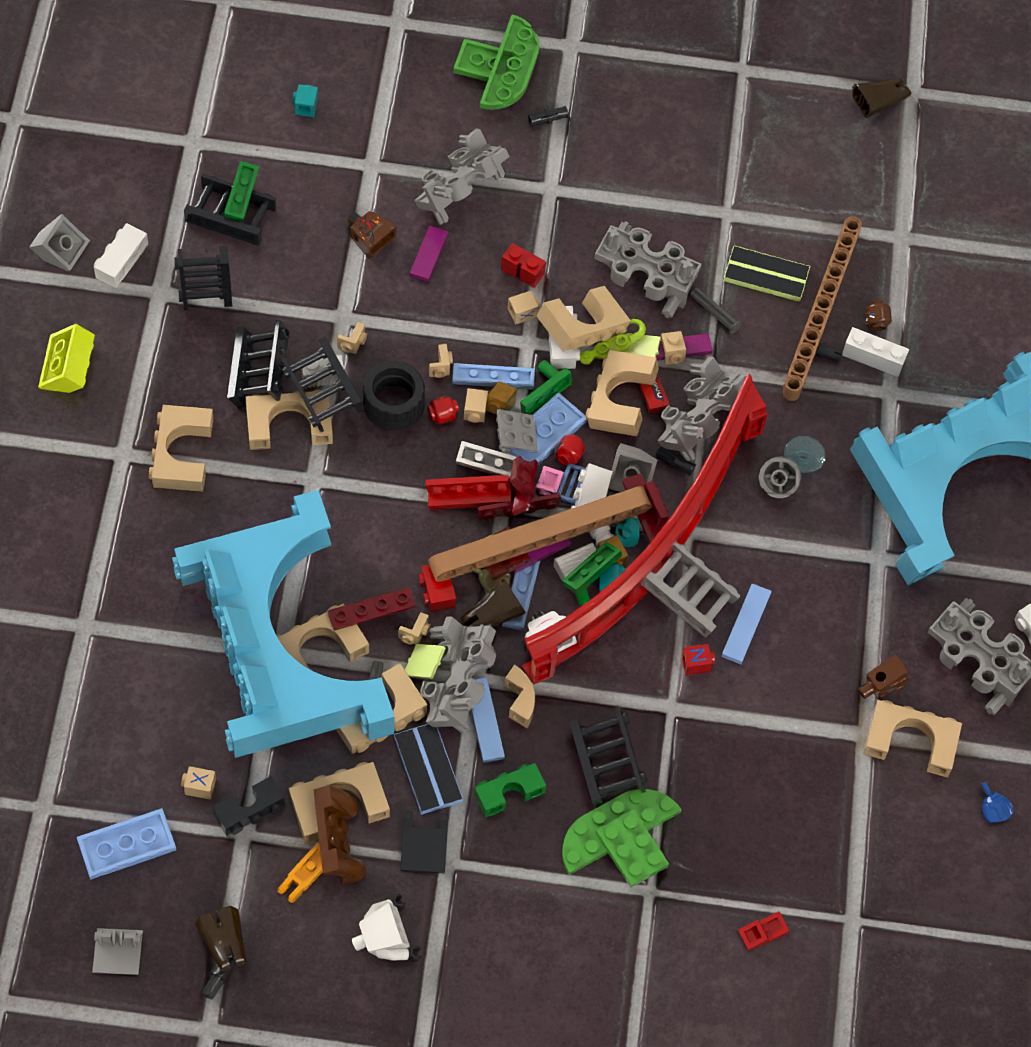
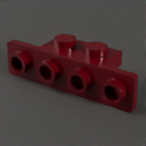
[510,456,538,516]
[622,474,669,544]
[478,484,561,520]
[328,588,415,631]

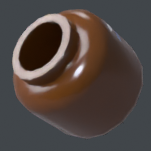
[865,300,892,331]

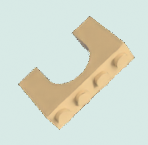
[537,286,631,352]
[586,350,659,436]
[246,390,333,450]
[149,405,213,492]
[276,603,369,669]
[336,664,427,754]
[863,700,962,778]
[289,762,390,844]

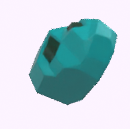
[615,517,639,547]

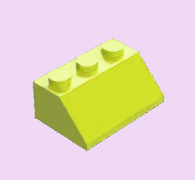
[38,324,95,393]

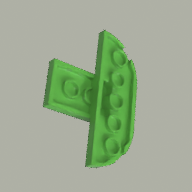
[453,14,539,110]
[562,789,682,888]

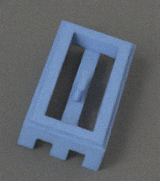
[557,464,586,506]

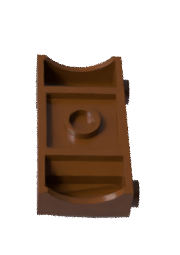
[314,785,366,885]

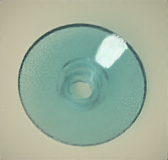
[784,436,826,473]

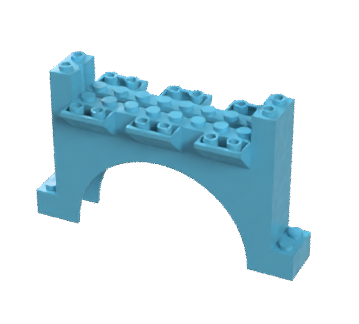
[850,352,1031,585]
[172,490,395,758]

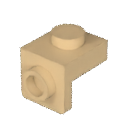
[337,322,367,354]
[661,331,686,365]
[429,344,453,378]
[398,612,431,645]

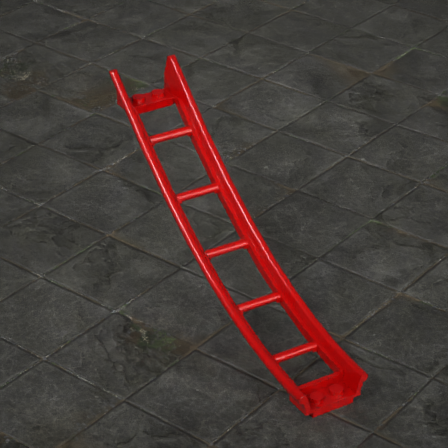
[521,374,768,685]

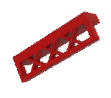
[425,475,512,510]

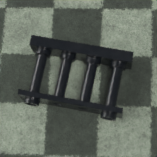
[184,173,277,246]
[174,246,233,310]
[227,320,290,408]
[282,336,365,432]
[569,706,648,808]

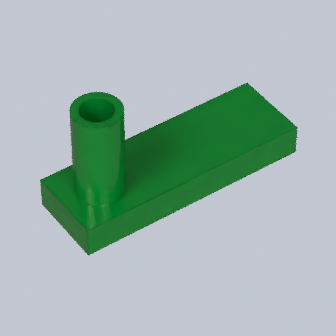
[224,161,259,222]
[520,360,572,415]
[562,541,623,606]

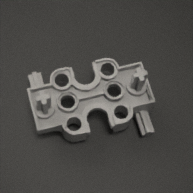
[414,128,510,225]
[594,221,702,318]
[657,357,745,461]
[927,598,1031,715]
[420,616,496,733]

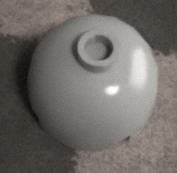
[759,456,801,498]

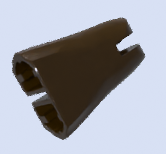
[852,78,911,118]
[460,579,526,628]
[195,906,246,973]

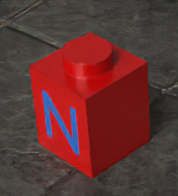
[681,644,715,675]

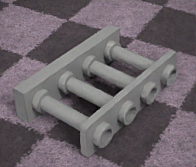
[640,542,740,638]

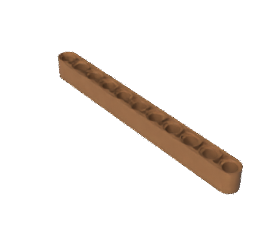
[782,217,862,401]
[428,486,652,582]

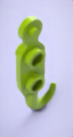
[580,319,646,365]

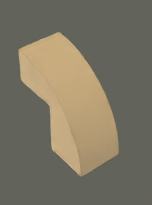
[504,665,535,728]

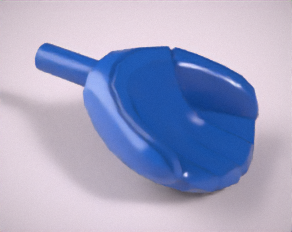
[981,781,1014,823]

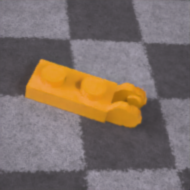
[278,842,323,903]

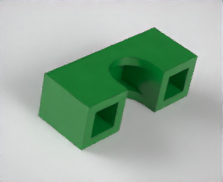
[474,763,546,818]

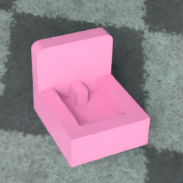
[535,466,564,496]

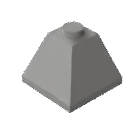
[29,214,90,271]
[608,443,658,492]

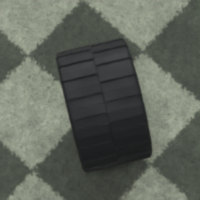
[363,361,425,430]

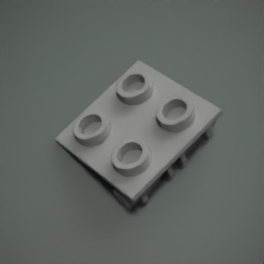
[496,409,538,453]
[92,928,143,975]

